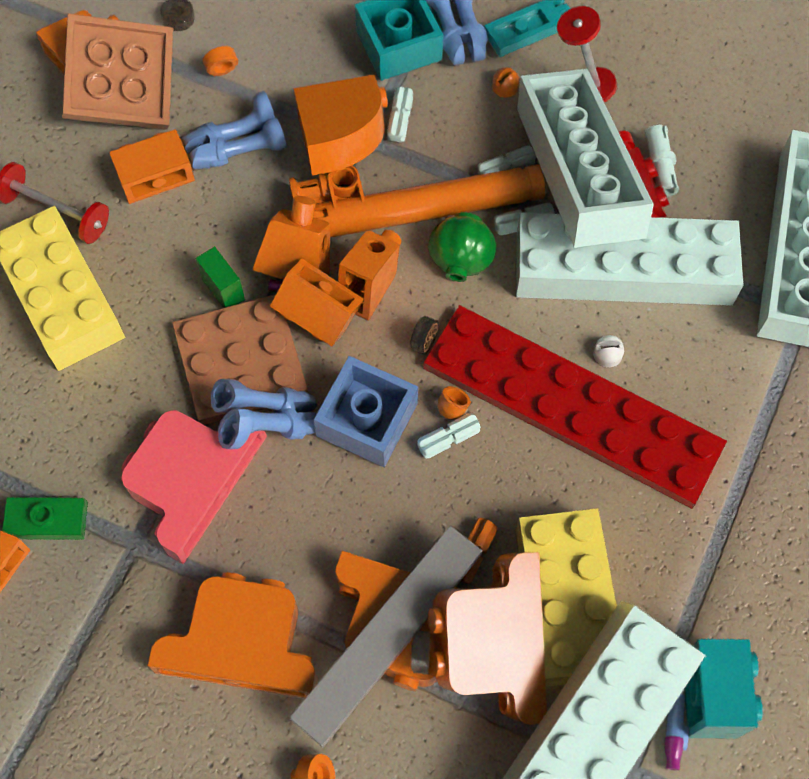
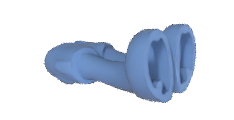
[426,0,488,65]
[182,91,287,169]
[211,378,317,450]

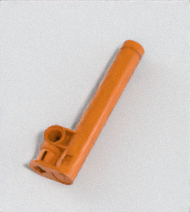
[289,164,545,238]

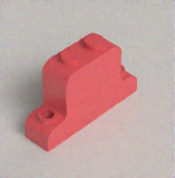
[121,410,267,564]

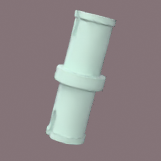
[645,125,679,197]

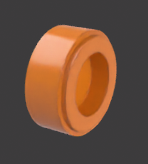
[203,46,238,76]

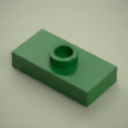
[2,497,88,540]

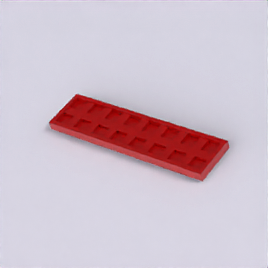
[423,305,727,509]

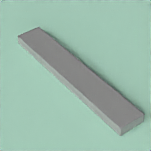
[290,526,482,748]

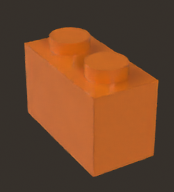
[109,129,195,204]
[270,259,364,347]

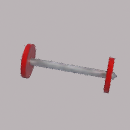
[557,6,617,102]
[0,162,109,244]

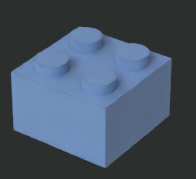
[314,356,418,468]

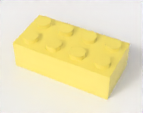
[0,206,125,371]
[515,508,617,687]

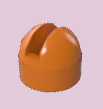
[492,67,519,98]
[437,386,471,419]

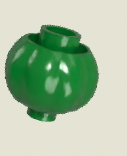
[428,212,497,282]

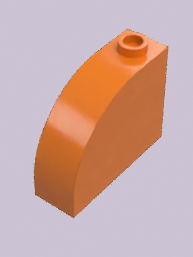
[293,74,388,175]

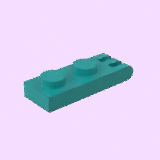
[484,0,571,58]

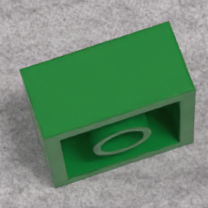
[195,246,245,308]

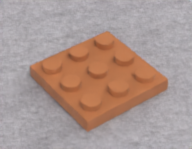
[62,14,173,130]
[172,294,309,425]

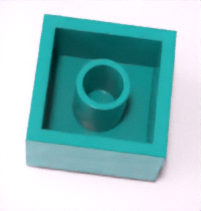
[354,0,443,81]
[684,639,763,739]

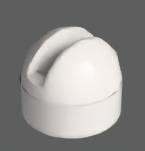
[593,335,624,367]

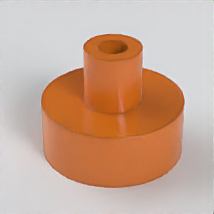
[290,754,335,779]

